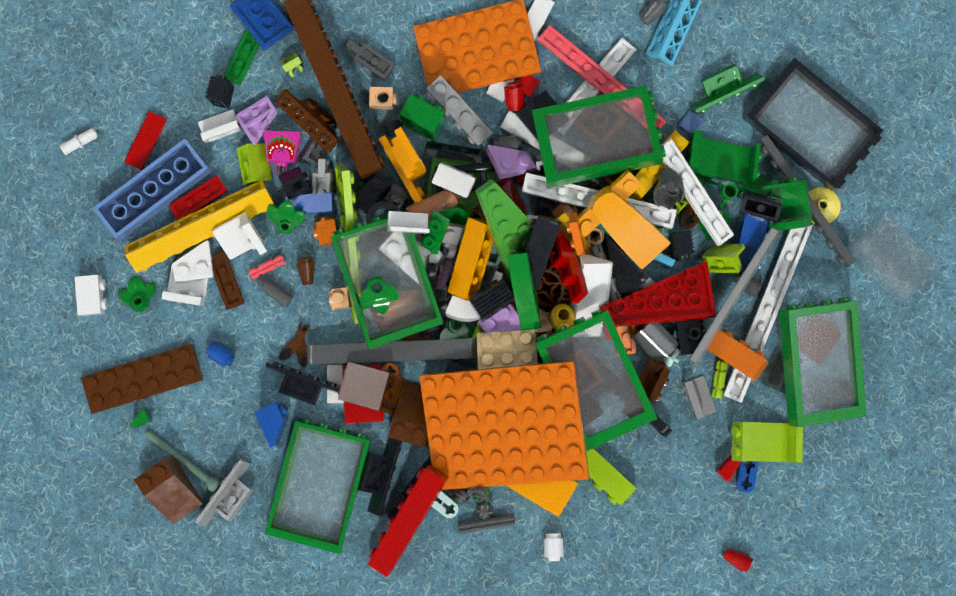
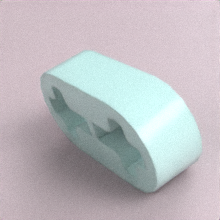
[432,491,458,518]

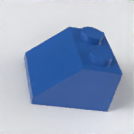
[254,402,289,448]

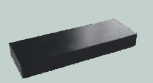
[424,141,483,164]

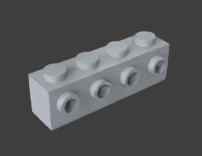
[426,75,493,146]

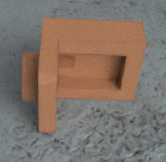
[552,202,581,218]

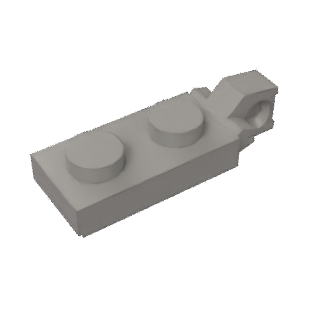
[312,159,333,194]

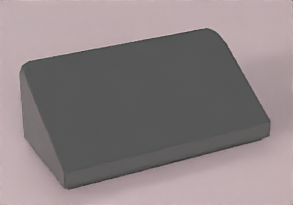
[299,134,337,168]

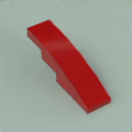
[550,228,588,304]

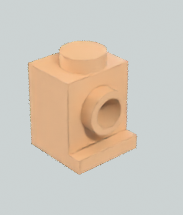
[329,287,351,310]

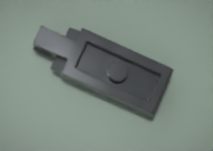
[345,39,396,81]

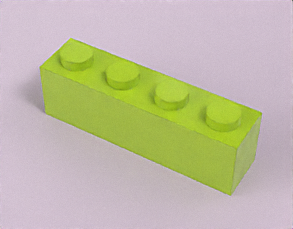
[586,449,637,505]

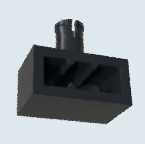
[674,319,704,356]

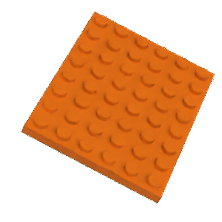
[419,360,590,490]

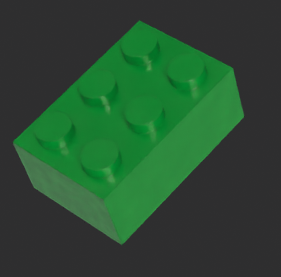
[399,94,446,142]

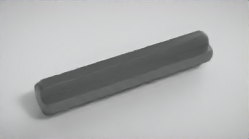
[458,514,515,533]

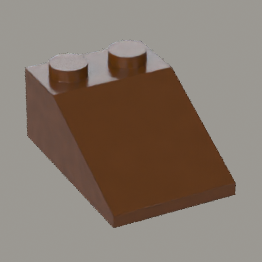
[388,381,428,447]
[134,455,204,524]

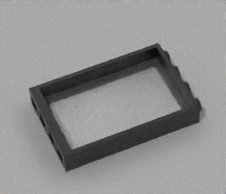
[743,58,884,191]

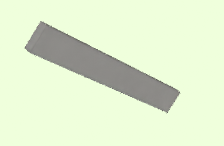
[690,228,778,366]

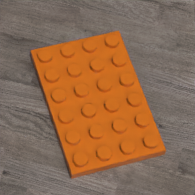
[413,0,541,100]

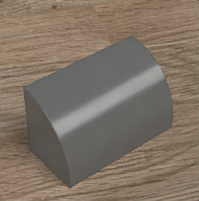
[631,323,679,363]

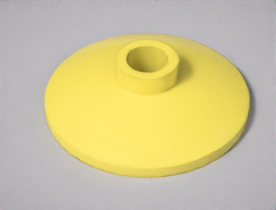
[808,187,841,224]

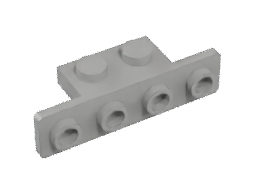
[195,459,253,526]

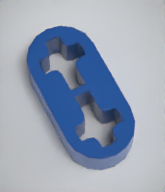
[736,461,758,493]

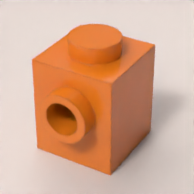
[313,217,338,247]

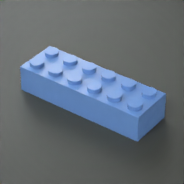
[93,138,212,241]

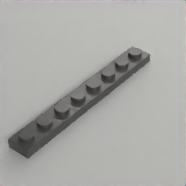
[759,135,856,268]

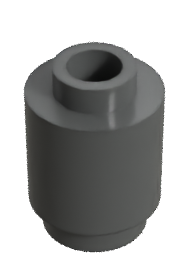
[494,135,521,150]

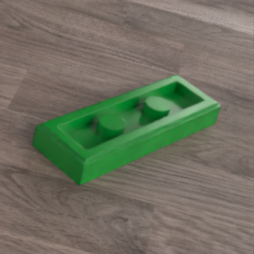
[224,29,260,86]

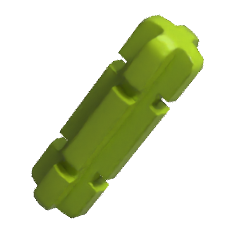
[711,361,728,399]

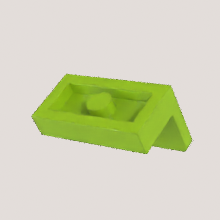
[237,143,272,185]
[701,244,745,273]

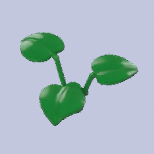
[695,174,770,240]

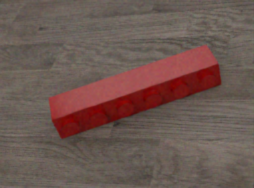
[367,464,449,577]

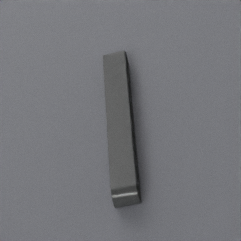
[307,338,477,364]

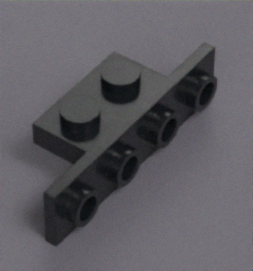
[265,361,339,406]
[358,438,403,516]

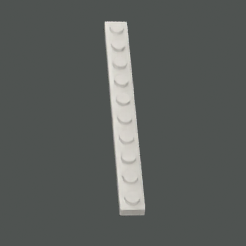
[723,225,813,403]

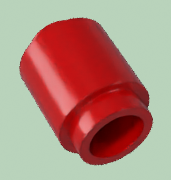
[504,82,524,111]

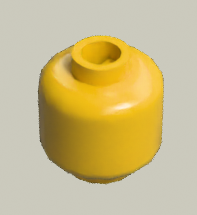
[548,304,575,329]

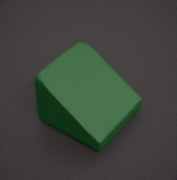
[130,407,152,429]

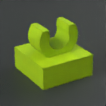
[279,52,303,77]

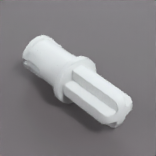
[60,128,98,155]

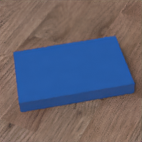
[230,0,295,51]

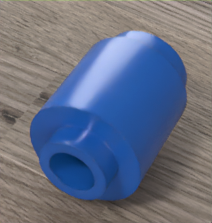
[205,341,235,368]

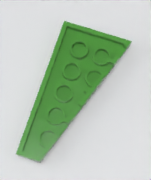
[475,179,533,280]

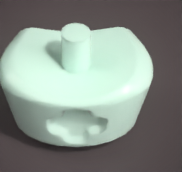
[662,348,679,367]

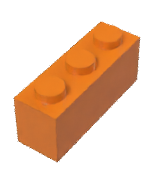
[707,329,769,382]

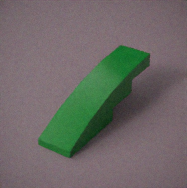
[507,252,541,330]

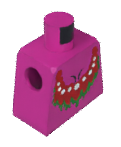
[264,130,302,175]

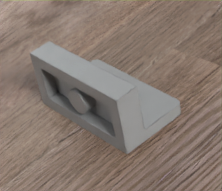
[682,376,716,420]

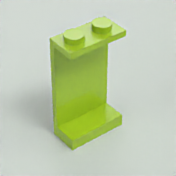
[731,421,803,463]

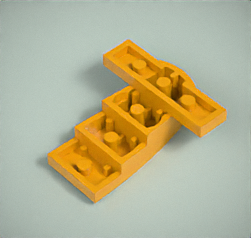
[379,127,426,203]
[578,169,671,269]

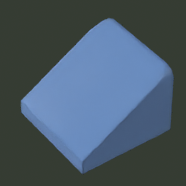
[678,111,706,135]

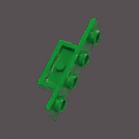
[690,64,765,113]

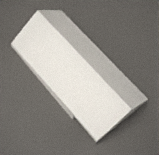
[569,254,613,337]

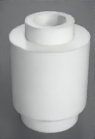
[544,533,564,561]

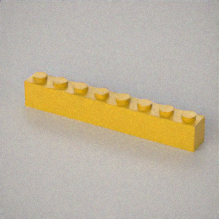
[124,180,275,273]

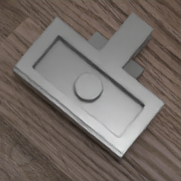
[442,223,466,259]

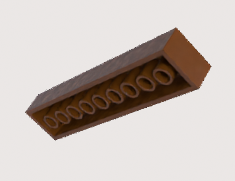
[283,0,385,182]

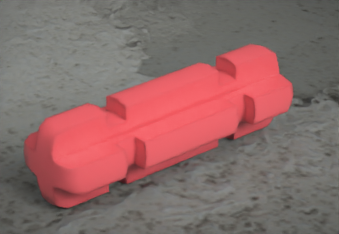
[249,255,285,279]

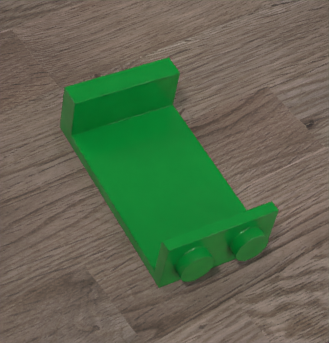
[686,130,762,185]

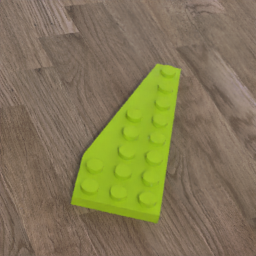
[334,162,365,324]

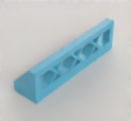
[646,0,702,66]

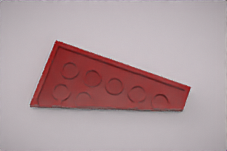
[599,261,716,328]

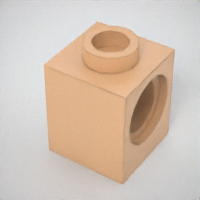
[369,87,397,110]

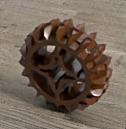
[537,260,571,310]

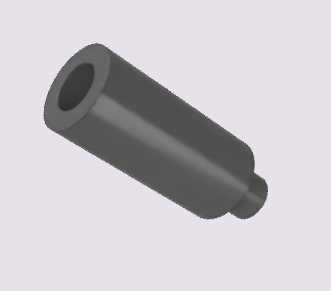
[257,277,294,307]

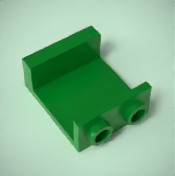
[762,177,813,231]
[421,204,474,255]

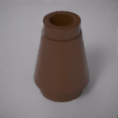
[296,257,315,285]

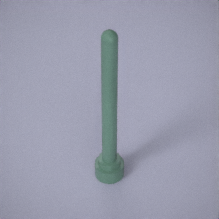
[145,430,222,494]

